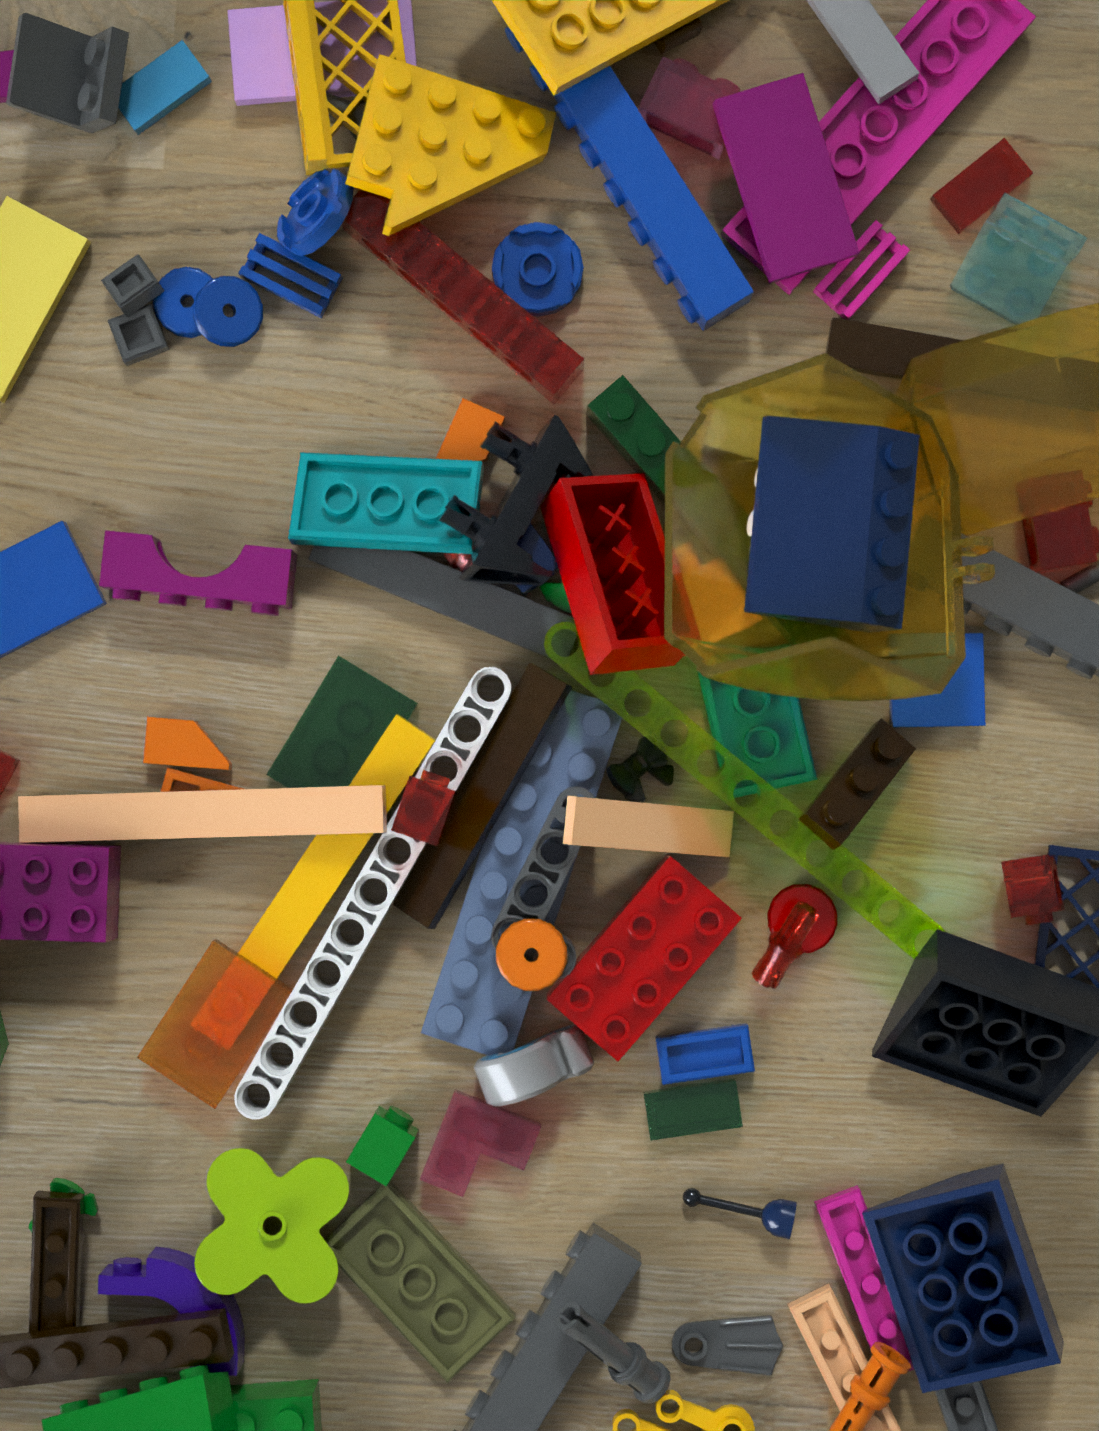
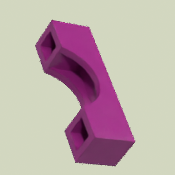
[99,530,298,616]

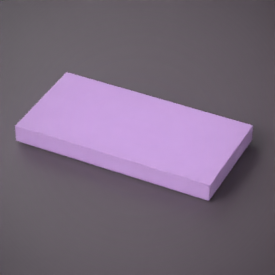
[227,0,417,106]

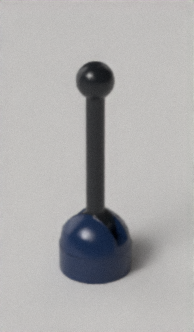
[683,1188,797,1239]

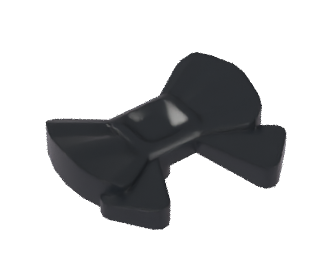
[606,735,674,802]

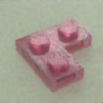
[420,1089,541,1197]

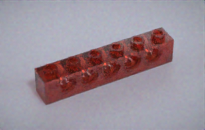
[342,189,584,405]

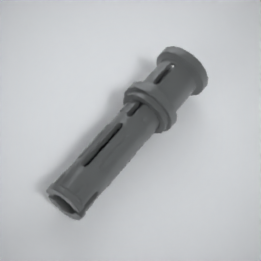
[556,1301,671,1404]

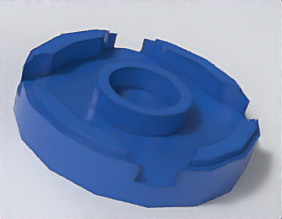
[277,168,354,256]
[492,222,584,317]

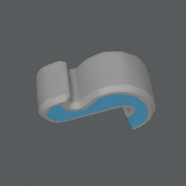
[474,1024,595,1107]

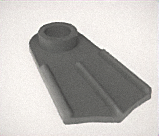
[672,1315,783,1375]

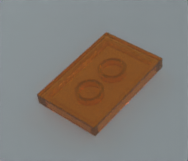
[137,939,293,1109]

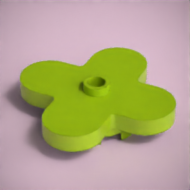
[194,1148,349,1304]

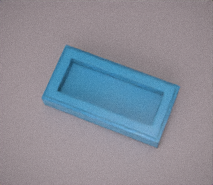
[118,40,212,135]

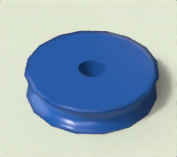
[153,267,213,338]
[193,276,263,347]

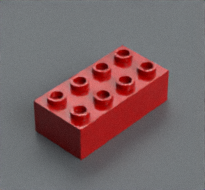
[540,473,698,675]
[546,854,742,1062]

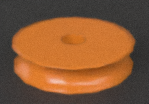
[496,919,567,991]

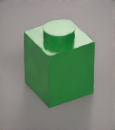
[346,1106,419,1186]

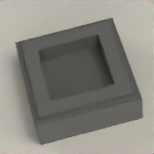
[101,254,165,318]
[108,304,170,366]

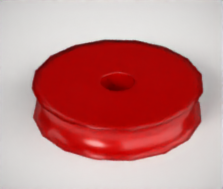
[767,884,838,953]

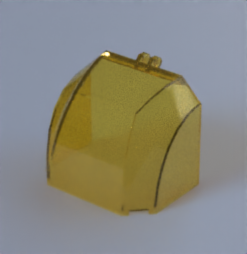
[664,353,995,701]

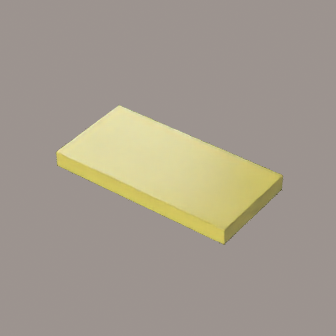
[0,196,91,403]

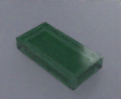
[643,1078,743,1141]

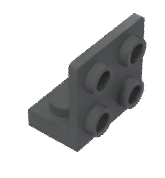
[6,13,129,134]

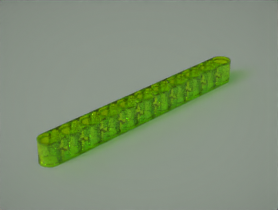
[544,622,946,959]

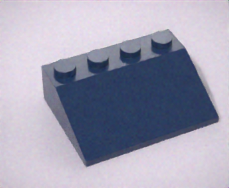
[744,416,920,633]
[862,1163,1064,1393]

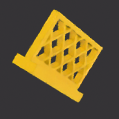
[283,0,406,175]

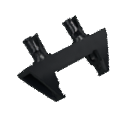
[438,415,593,585]

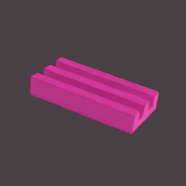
[813,220,910,320]

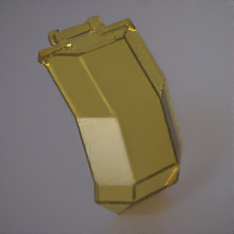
[884,303,1099,536]

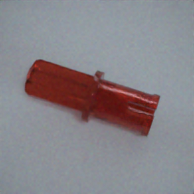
[751,901,819,989]

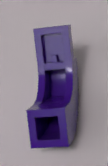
[98,1247,245,1376]

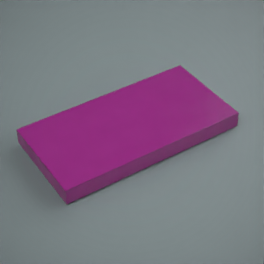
[712,73,860,284]

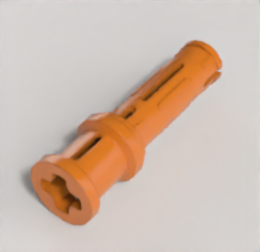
[829,1342,911,1431]

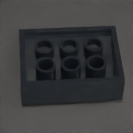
[872,929,1099,1117]

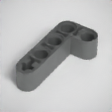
[491,786,594,979]

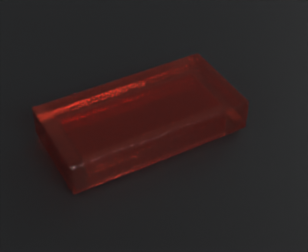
[930,138,1033,234]

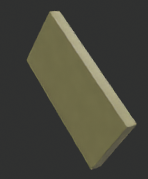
[324,1180,516,1383]

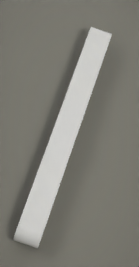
[234,667,512,1120]

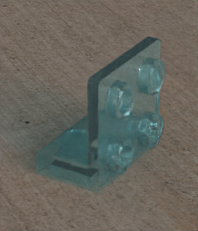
[950,193,1087,331]

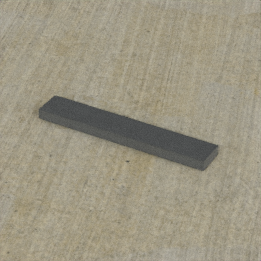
[309,546,578,665]

